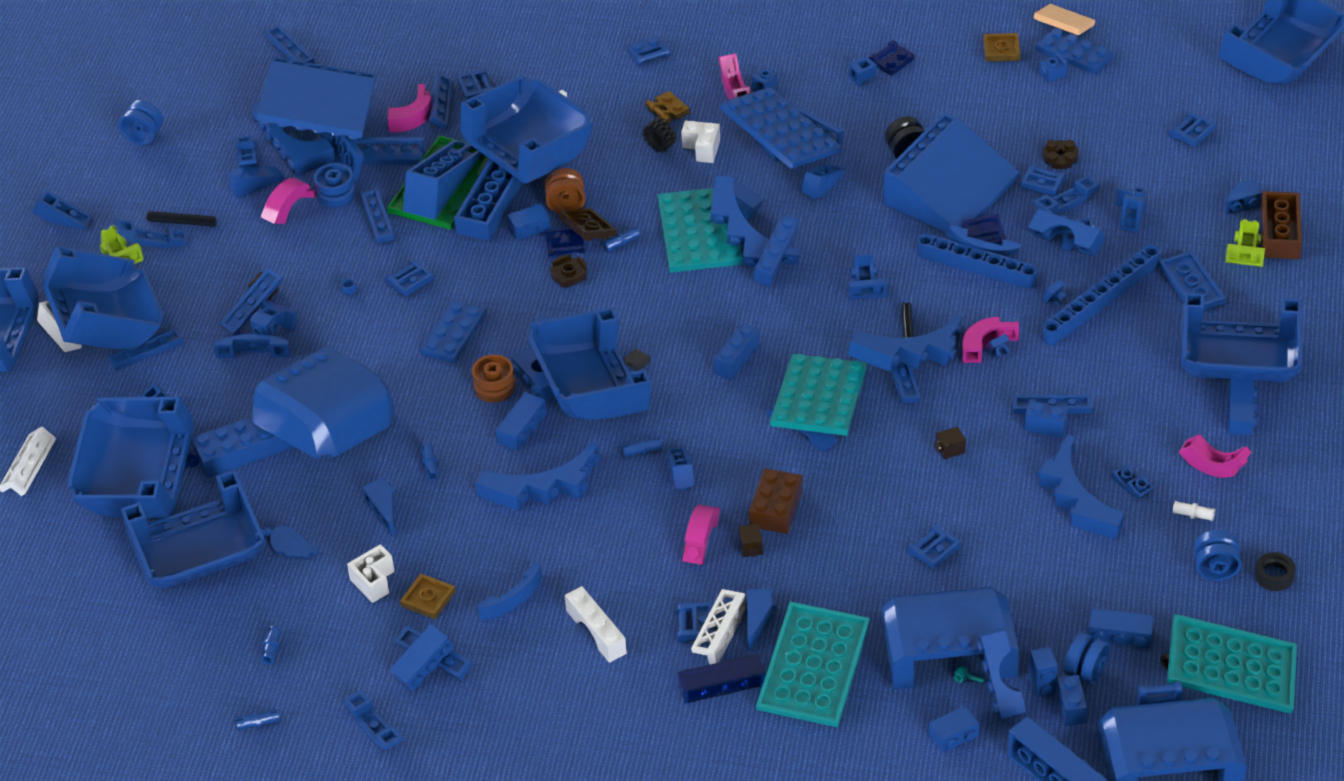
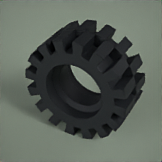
[643,118,677,153]

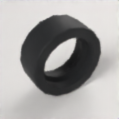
[1255,552,1296,591]

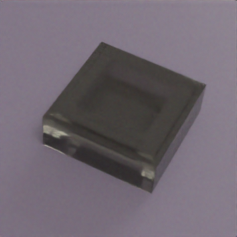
[624,349,651,371]

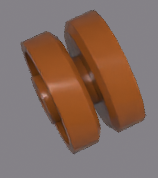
[545,168,585,213]
[471,354,516,403]

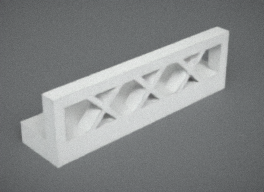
[0,427,56,496]
[691,589,747,667]

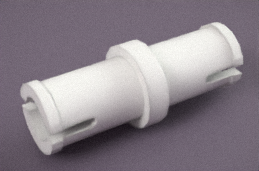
[1173,501,1215,521]

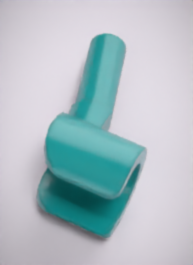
[953,666,984,683]

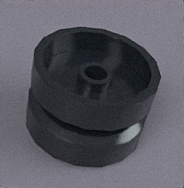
[885,116,925,159]

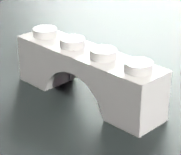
[565,586,627,663]

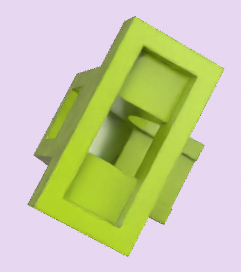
[1226,219,1265,267]
[99,226,144,264]

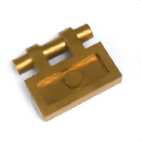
[645,91,690,123]

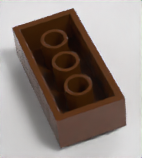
[1261,191,1302,259]

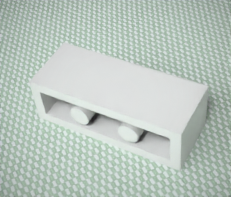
[37,301,82,352]

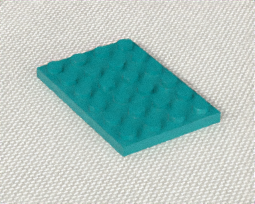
[658,188,743,273]
[770,354,867,436]
[756,602,870,727]
[1167,614,1297,714]

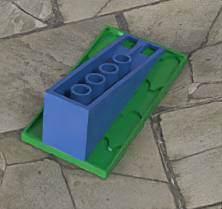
[387,135,489,230]

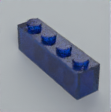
[678,654,765,704]

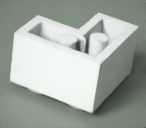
[681,121,720,163]
[347,544,394,603]

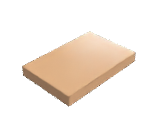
[1034,4,1095,35]

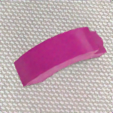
[718,53,750,100]
[387,84,432,133]
[261,178,316,224]
[962,317,1019,363]
[1179,434,1251,478]
[682,504,720,565]

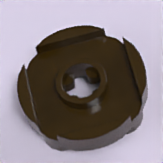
[1043,140,1079,169]
[550,255,587,288]

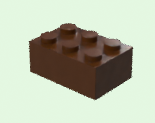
[749,468,803,534]

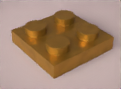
[983,33,1020,62]
[400,573,456,620]

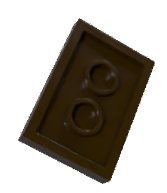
[559,208,617,241]

